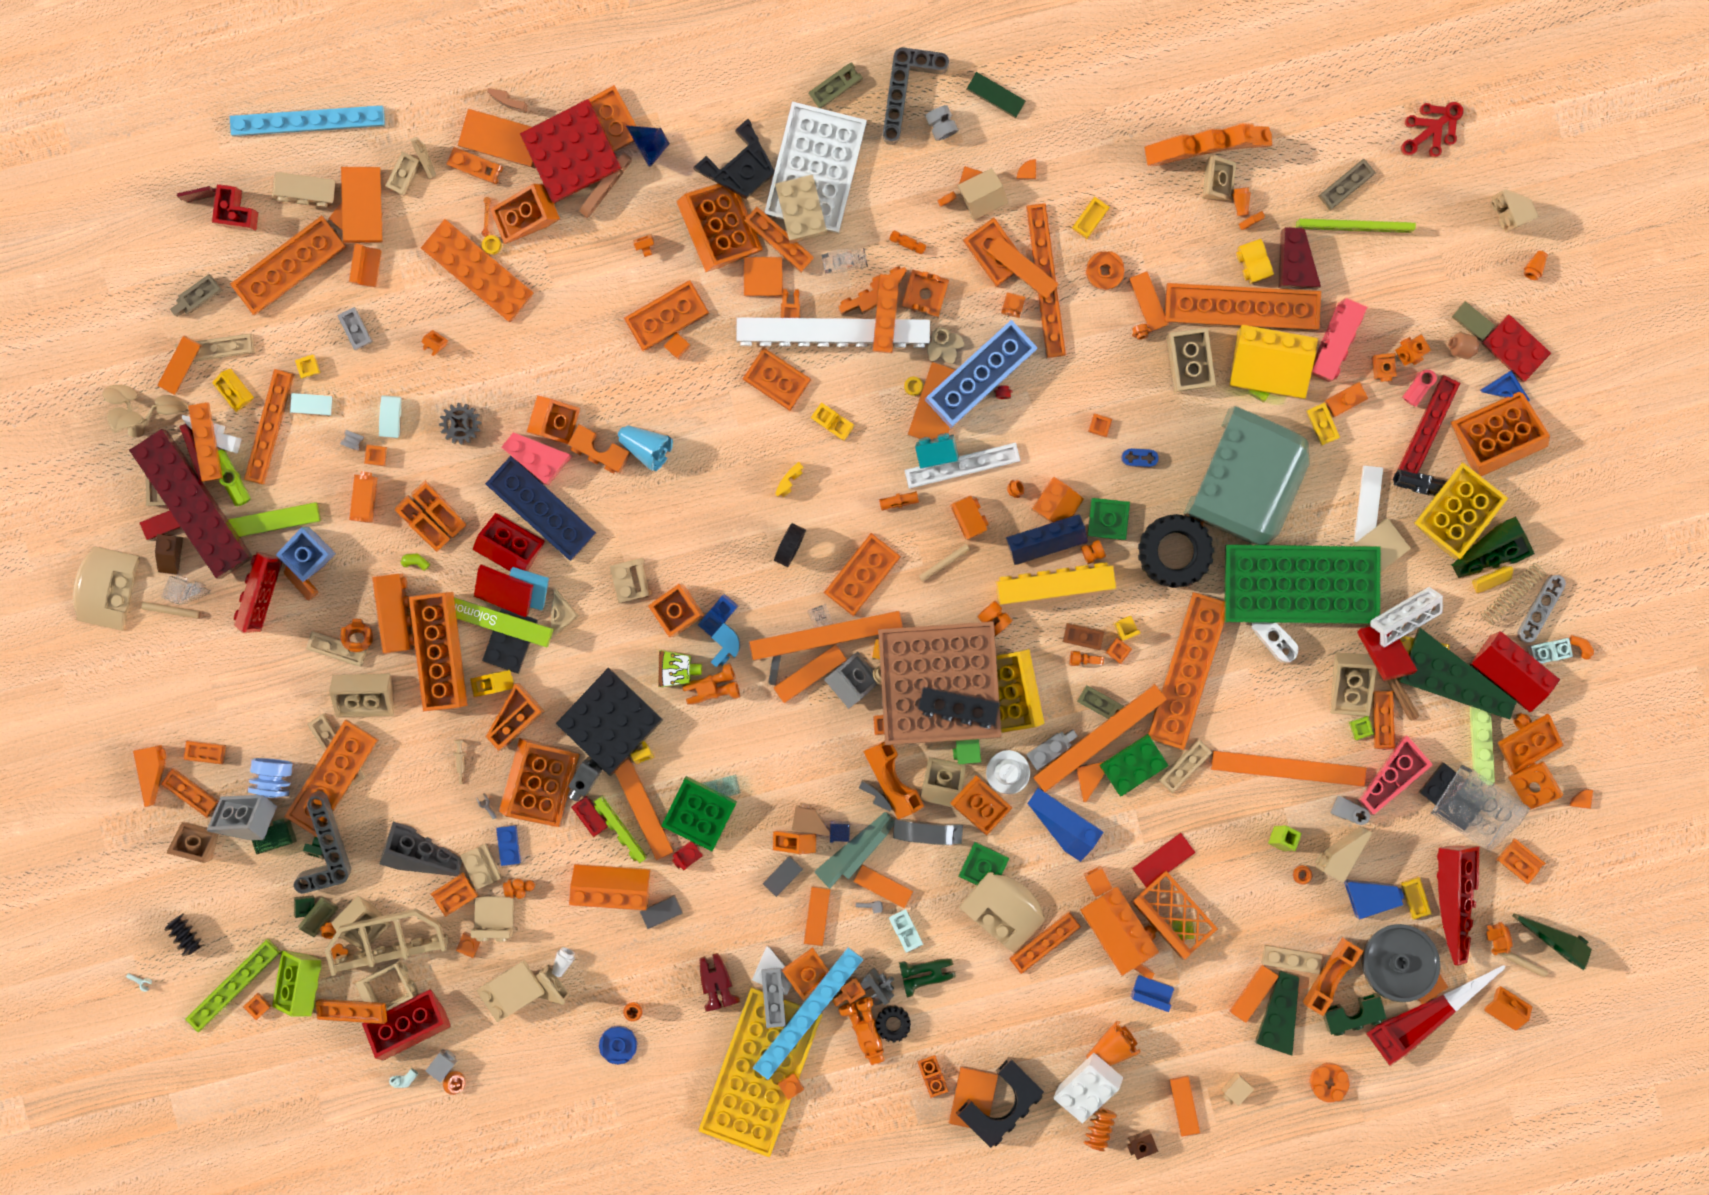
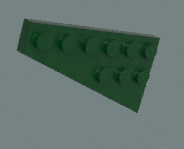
[1399,627,1517,720]

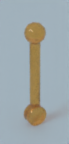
[481,197,491,237]

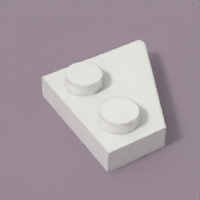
[752,946,792,995]

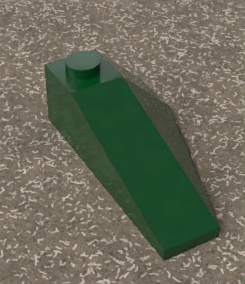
[1512,913,1592,971]

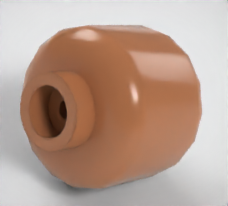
[1448,332,1479,360]

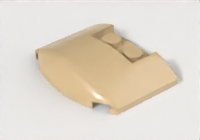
[73,546,140,631]
[959,872,1046,954]

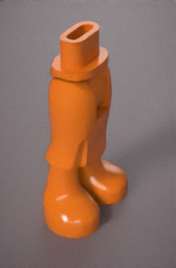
[838,997,885,1065]

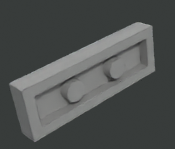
[761,967,786,1028]

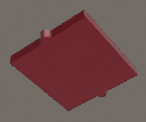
[176,186,216,203]

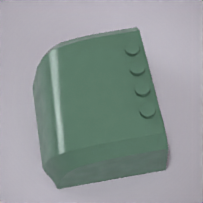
[1183,406,1310,545]

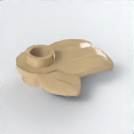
[927,327,965,364]

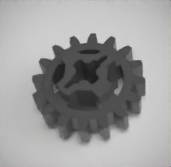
[439,403,482,445]

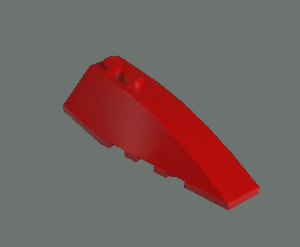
[1437,846,1479,966]

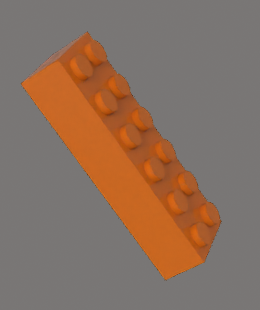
[409,592,468,712]

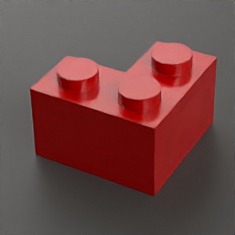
[212,184,259,231]

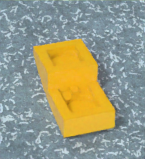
[811,402,855,441]

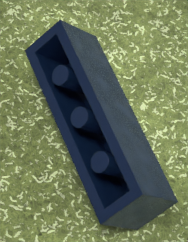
[1006,514,1088,565]

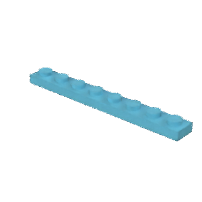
[230,105,385,136]
[753,947,863,1080]

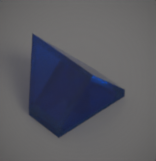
[626,125,670,167]

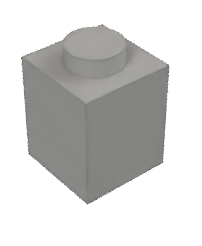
[426,1049,458,1083]

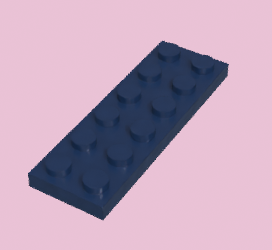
[485,455,597,561]

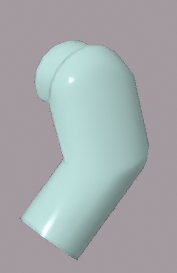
[389,1068,418,1088]

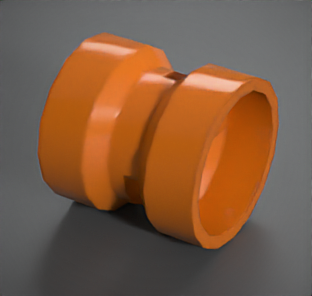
[1081,540,1106,564]

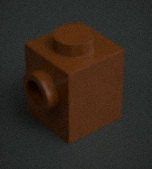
[1127,1129,1159,1160]

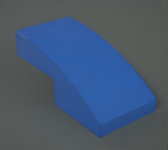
[698,594,738,637]

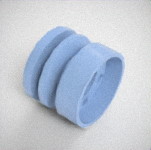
[248,758,293,798]

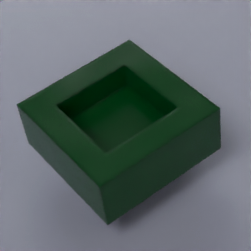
[294,895,315,918]

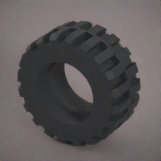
[1138,514,1214,588]

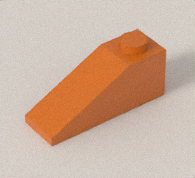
[133,745,166,807]

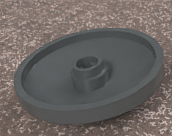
[1362,924,1440,1002]

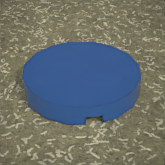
[599,1025,637,1065]

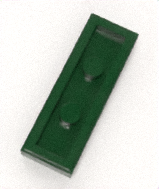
[966,72,1026,119]

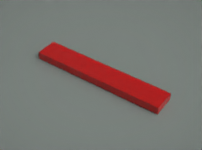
[1396,375,1461,474]

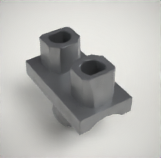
[860,968,894,1006]

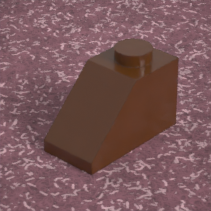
[155,534,183,575]

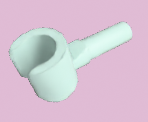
[126,973,152,992]

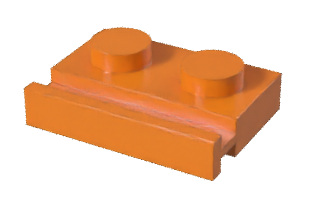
[1496,838,1546,885]
[431,872,479,917]

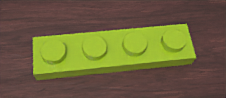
[594,795,648,864]

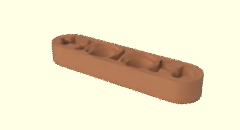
[579,152,632,218]

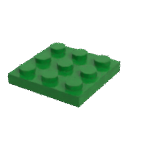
[661,776,737,852]

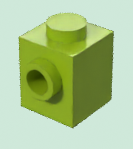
[1268,825,1302,851]

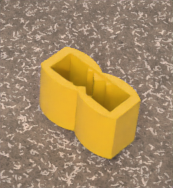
[1236,239,1274,284]

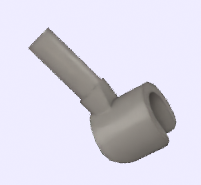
[476,793,497,819]
[856,901,883,913]

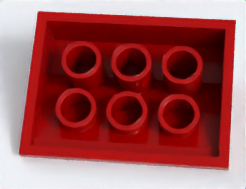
[234,552,283,633]

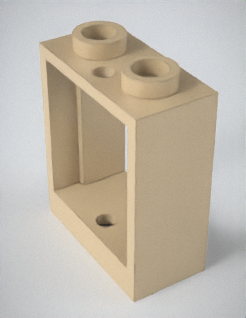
[355,960,417,1011]

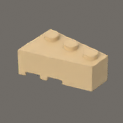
[272,172,335,208]

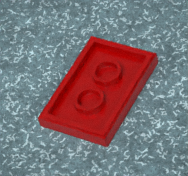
[474,564,534,617]
[1357,626,1417,681]

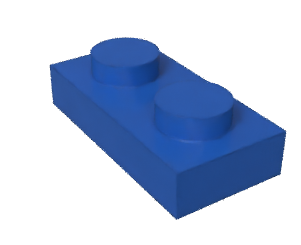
[496,825,521,866]

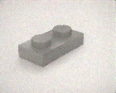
[337,307,373,350]

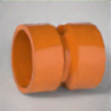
[977,601,1013,636]

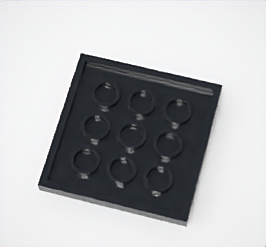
[556,668,663,776]

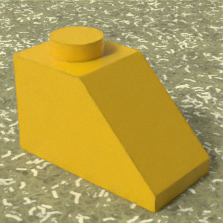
[470,670,514,697]

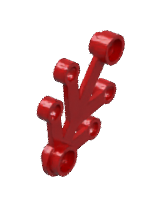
[1401,102,1464,158]

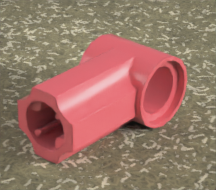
[1402,370,1437,407]

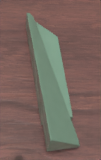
[815,812,895,888]

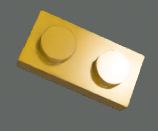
[1306,403,1340,446]

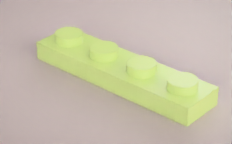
[1470,707,1495,784]

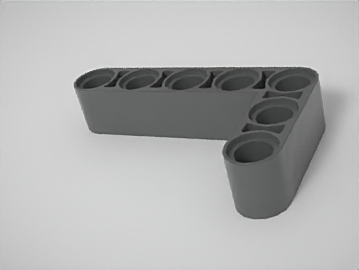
[883,47,949,145]
[294,791,351,894]

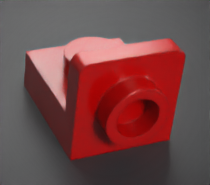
[672,841,703,871]

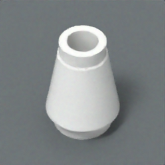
[552,947,575,977]

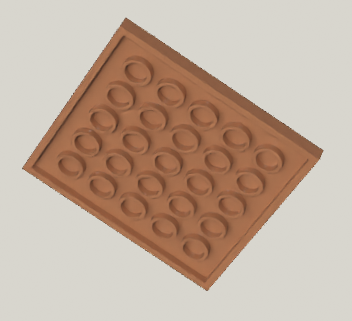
[878,622,1002,745]

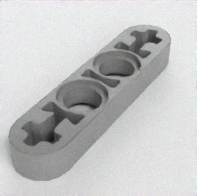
[1517,575,1566,643]

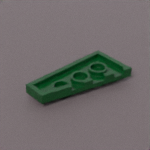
[1255,970,1299,1056]

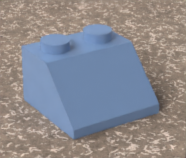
[276,527,336,582]

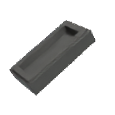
[763,856,803,897]
[640,895,683,929]

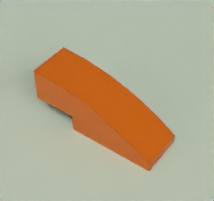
[412,480,466,538]
[395,495,450,552]

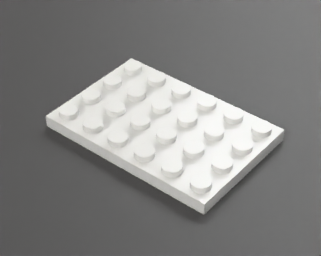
[764,102,867,233]

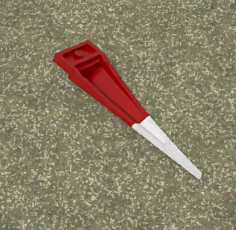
[1366,966,1505,1066]

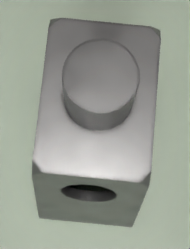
[568,756,603,801]

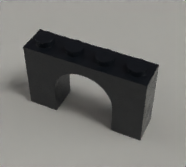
[956,1057,1044,1148]

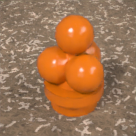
[503,878,535,899]

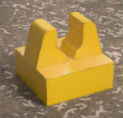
[631,741,655,764]

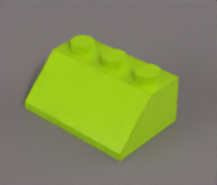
[272,950,322,1017]

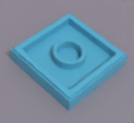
[510,567,549,611]

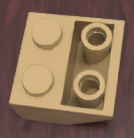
[1491,189,1539,232]

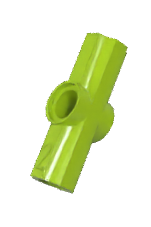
[218,449,251,507]

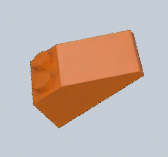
[490,184,560,244]

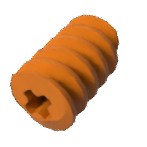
[1083,1108,1117,1151]

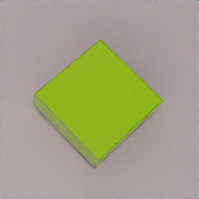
[1349,716,1374,740]

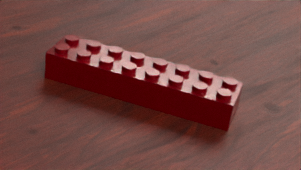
[129,429,253,579]

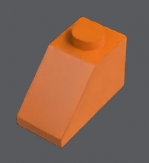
[773,831,816,854]

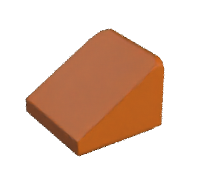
[664,332,691,359]

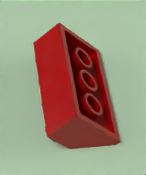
[1470,631,1561,713]
[362,989,451,1061]

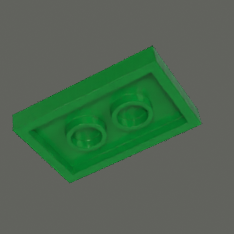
[1100,734,1169,797]

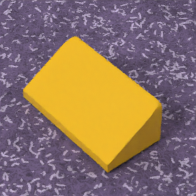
[212,369,254,412]
[1471,566,1513,594]

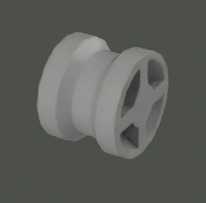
[340,430,364,451]

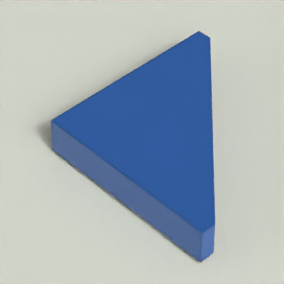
[1480,371,1530,402]

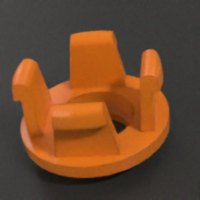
[341,619,373,652]
[1486,922,1513,955]

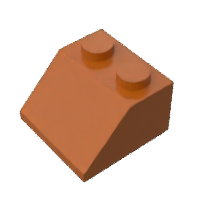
[527,395,580,444]
[1031,477,1084,523]
[950,495,989,540]

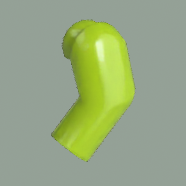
[401,553,431,571]

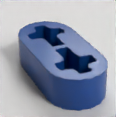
[1121,448,1159,467]

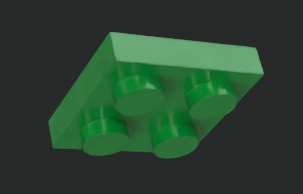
[1087,498,1130,540]
[958,841,1009,885]

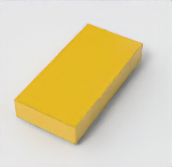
[1072,196,1110,239]
[1401,877,1432,920]

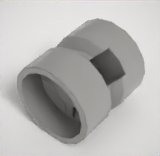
[925,105,959,141]

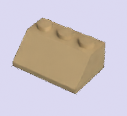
[329,674,394,718]

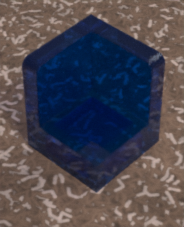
[830,821,850,843]

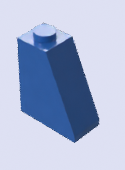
[1344,879,1404,920]

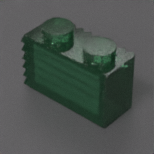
[252,818,297,855]

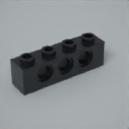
[918,687,1000,729]

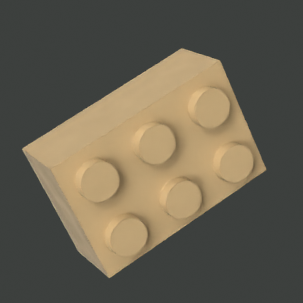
[775,174,827,244]
[1166,328,1216,393]

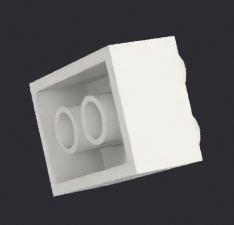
[1053,1053,1123,1123]

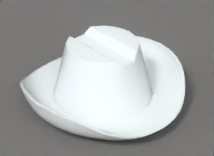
[986,750,1030,794]

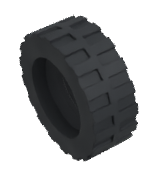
[774,523,806,567]

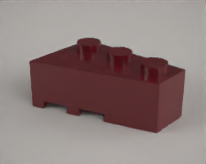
[1278,227,1321,290]

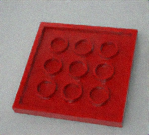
[520,99,622,203]

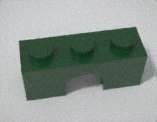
[1323,993,1387,1036]

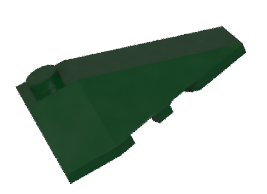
[1452,516,1535,578]

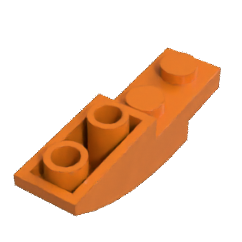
[838,266,907,315]

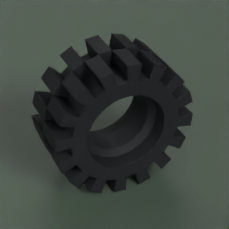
[876,1005,911,1043]

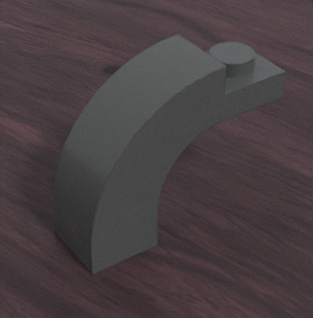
[893,819,963,845]

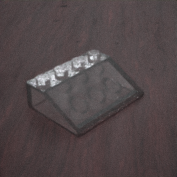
[1431,765,1530,852]

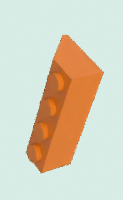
[372,574,415,654]
[569,864,651,910]
[1080,886,1159,976]

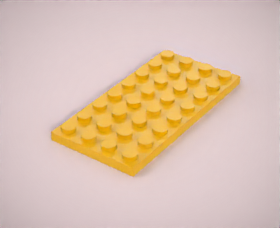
[698,987,823,1158]

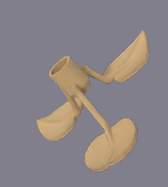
[102,384,189,437]

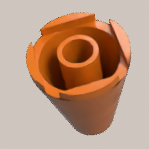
[1086,1021,1140,1066]

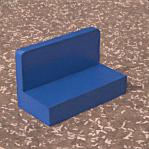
[1131,975,1174,1012]

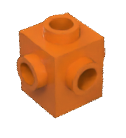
[1395,334,1431,366]

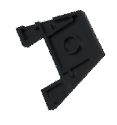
[693,119,774,199]

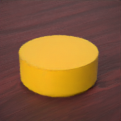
[482,235,502,255]
[904,376,923,396]

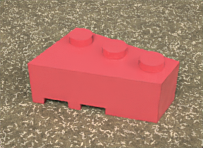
[501,432,573,485]

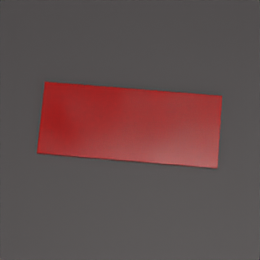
[1132,832,1196,888]

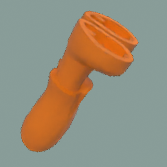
[682,663,740,705]

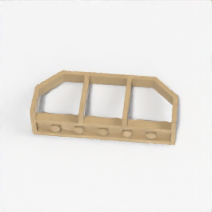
[325,909,448,976]

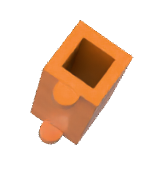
[349,471,378,523]

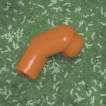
[1569,635,1594,660]

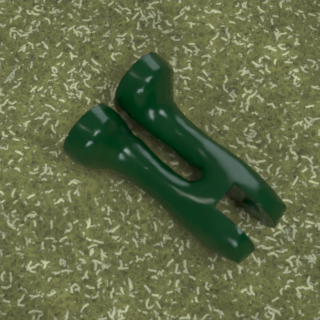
[899,958,956,998]

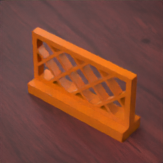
[1131,871,1218,960]

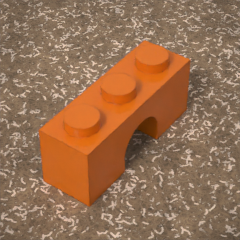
[568,424,631,474]

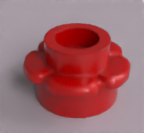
[994,385,1013,399]

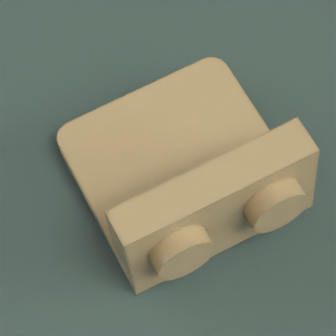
[471,896,514,942]

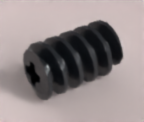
[164,913,205,957]

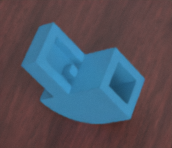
[711,623,740,667]

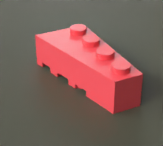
[1311,298,1368,382]

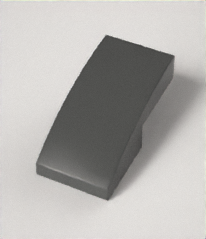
[859,780,892,811]

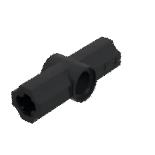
[1393,469,1447,496]

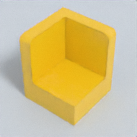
[1113,615,1140,641]

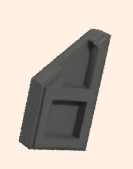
[768,655,782,685]

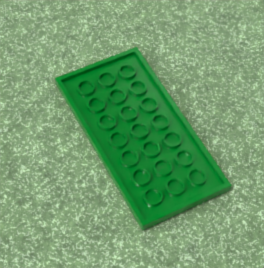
[1224,545,1381,624]

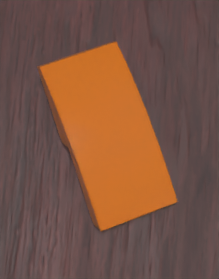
[917,1055,949,1098]

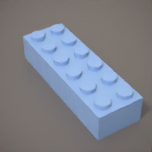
[925,320,1037,429]

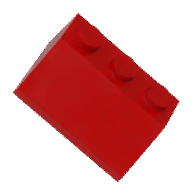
[472,513,545,571]

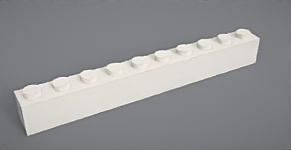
[736,317,930,348]

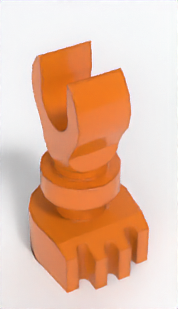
[1069,651,1104,666]

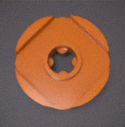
[1085,251,1124,291]
[1310,1063,1350,1103]

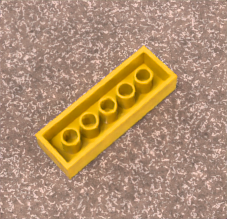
[995,562,1116,605]

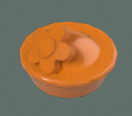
[443,1071,465,1095]

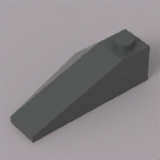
[379,821,462,876]

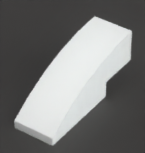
[182,415,242,453]

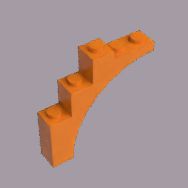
[1145,123,1273,166]

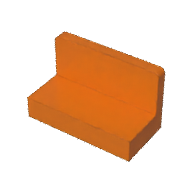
[349,244,382,287]
[1484,986,1533,1031]

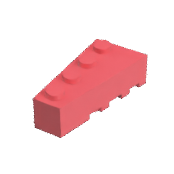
[1358,735,1433,815]

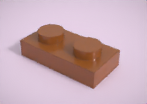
[1062,623,1104,650]

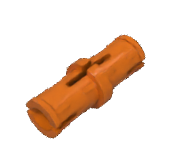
[879,491,919,511]

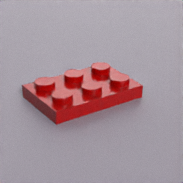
[1481,314,1551,382]

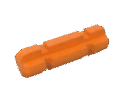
[890,230,926,254]

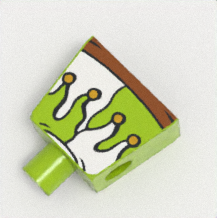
[658,650,702,687]

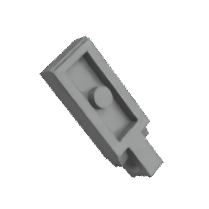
[1026,729,1078,770]

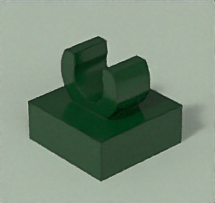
[303,837,324,860]

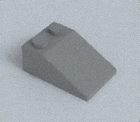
[207,795,277,840]

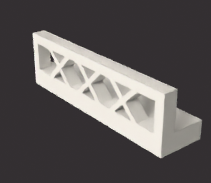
[1371,587,1443,647]

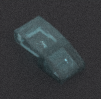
[702,774,741,796]

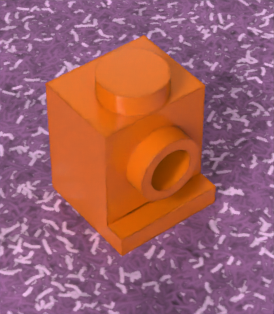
[1001,292,1025,318]
[1372,353,1397,382]

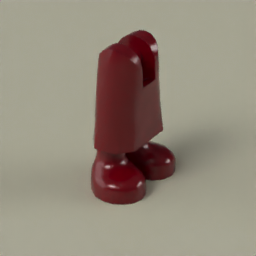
[699,953,740,1012]

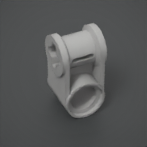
[1330,796,1370,825]

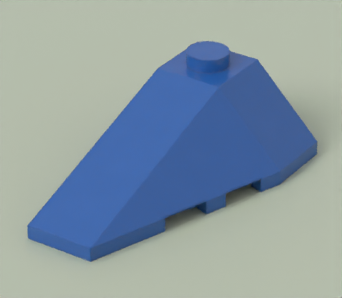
[1027,788,1104,862]

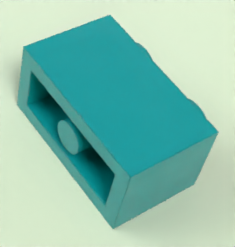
[915,433,959,469]

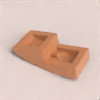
[487,88,528,113]

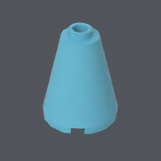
[618,425,673,471]

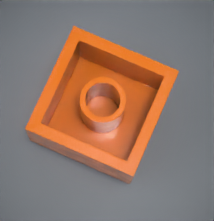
[648,584,705,637]

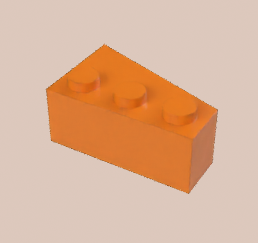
[486,683,545,751]

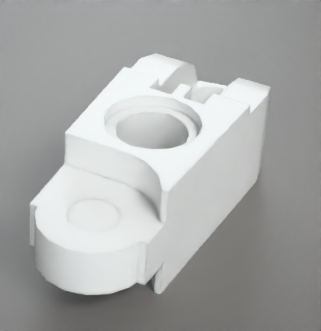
[1251,622,1298,663]

